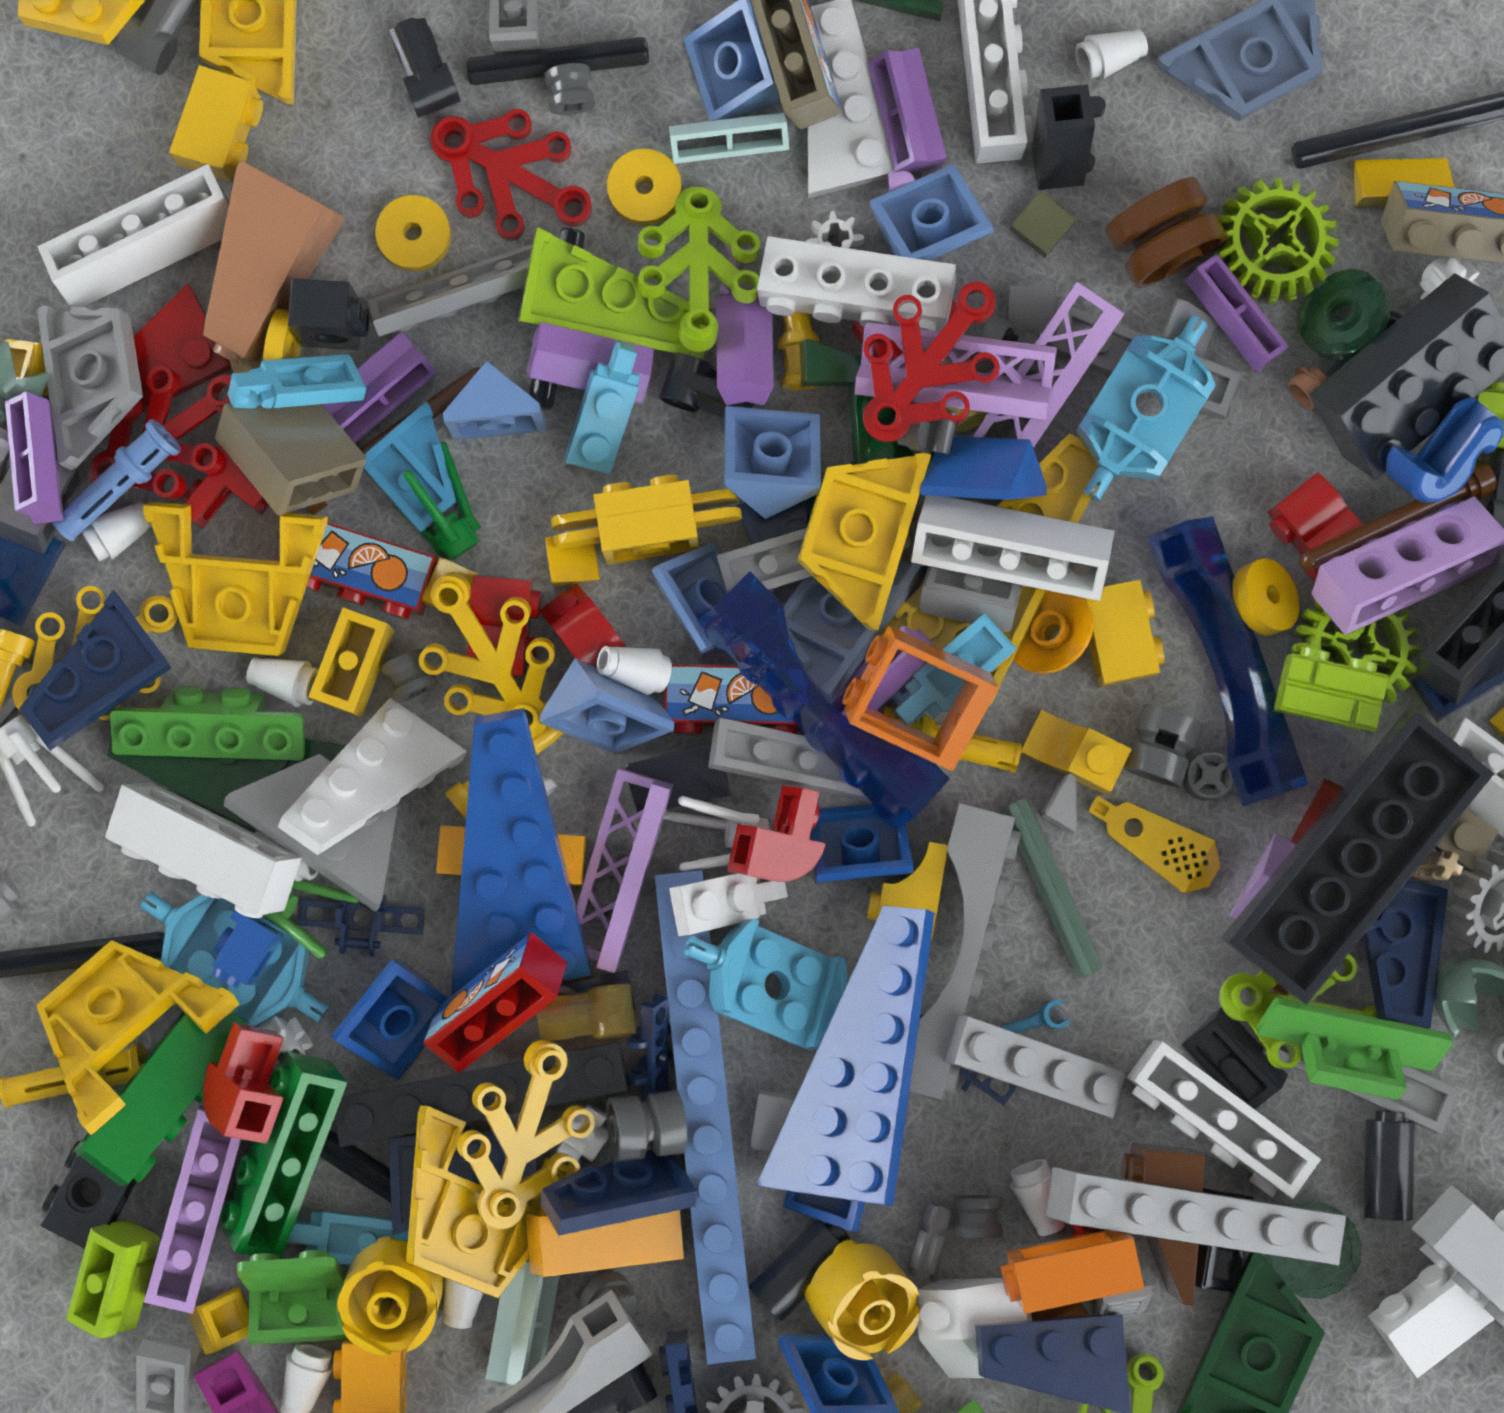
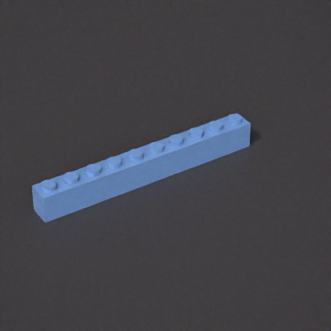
[654,870,756,1365]

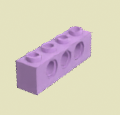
[1311,496,1504,635]
[144,1104,241,1314]

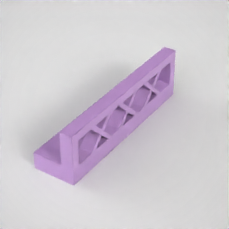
[972,282,1125,448]
[855,322,1057,420]
[576,768,674,973]

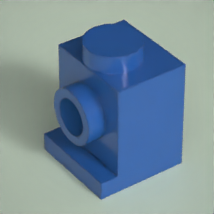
[212,910,285,988]

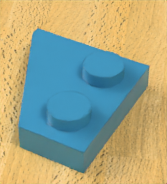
[363,401,456,533]

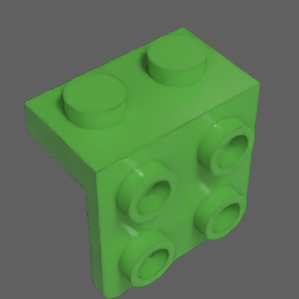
[237,1250,348,1345]

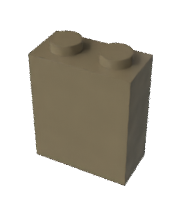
[215,402,367,515]

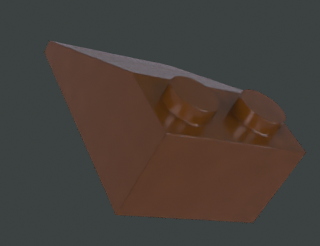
[1121,1143,1206,1306]

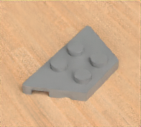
[37,306,143,470]
[224,754,398,912]

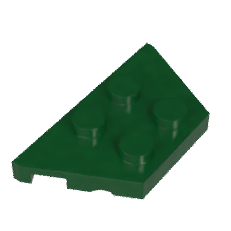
[1176,1252,1325,1413]

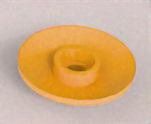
[1013,590,1094,674]

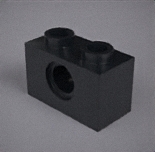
[288,278,369,351]
[40,1141,137,1249]

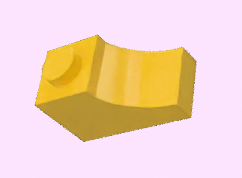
[1021,709,1132,795]
[866,842,948,940]

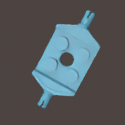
[1076,315,1216,502]
[140,891,330,1027]
[684,918,848,1050]

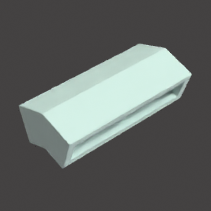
[669,112,789,164]
[485,1258,560,1386]

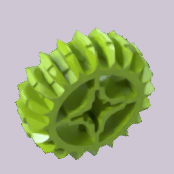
[1212,177,1339,305]
[1290,600,1422,704]

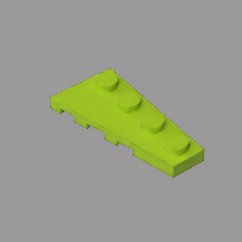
[518,227,712,359]

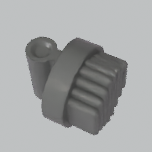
[894,402,958,454]
[575,1268,639,1320]

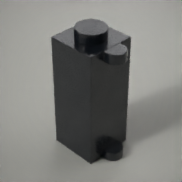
[1032,84,1106,190]

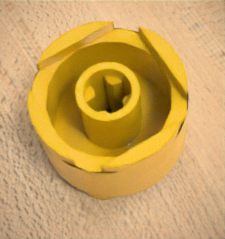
[337,1236,443,1356]
[805,1240,920,1360]

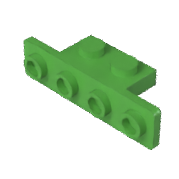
[110,686,305,761]
[1257,998,1453,1100]

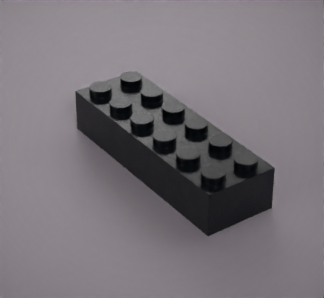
[1221,711,1495,1005]

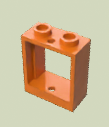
[843,625,999,771]
[1000,1230,1145,1314]

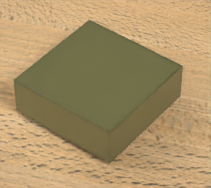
[1009,190,1076,258]

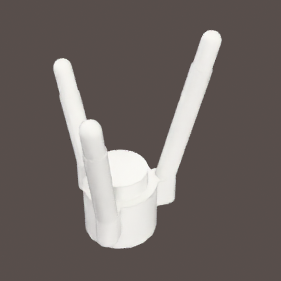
[0,715,104,827]
[663,796,769,872]

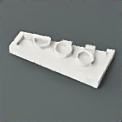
[807,0,895,198]
[278,698,467,855]

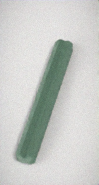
[1003,798,1102,978]

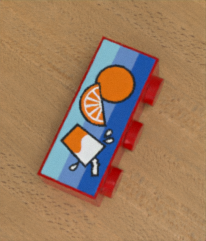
[306,523,438,620]
[664,664,809,735]
[423,932,567,1073]

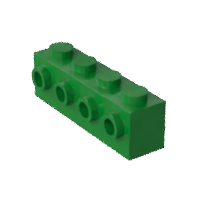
[74,1011,250,1186]
[219,1051,348,1259]

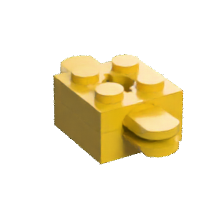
[550,475,742,565]

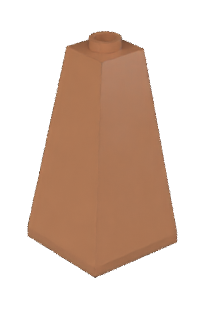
[203,160,346,363]

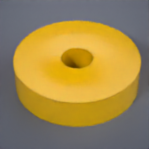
[607,149,682,226]
[375,195,452,272]
[263,309,302,361]
[1233,558,1300,636]

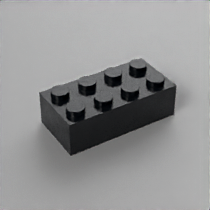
[1309,273,1504,480]

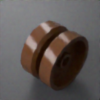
[1104,177,1228,288]

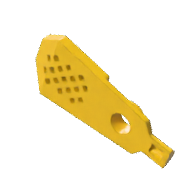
[1088,795,1221,893]

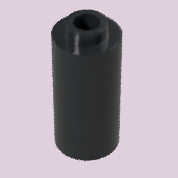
[1363,1110,1415,1221]
[749,1219,851,1321]

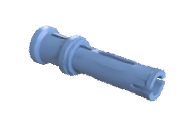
[52,419,181,541]

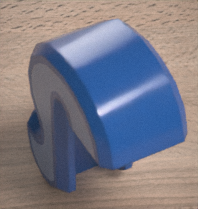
[1386,398,1504,503]

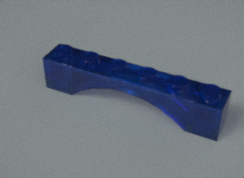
[1147,516,1309,806]
[697,571,950,827]

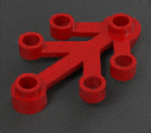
[430,109,592,241]
[863,282,1000,442]
[88,365,231,500]

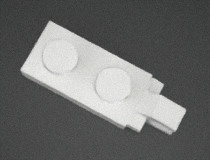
[669,873,788,936]

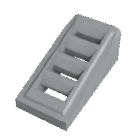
[1092,1281,1153,1318]

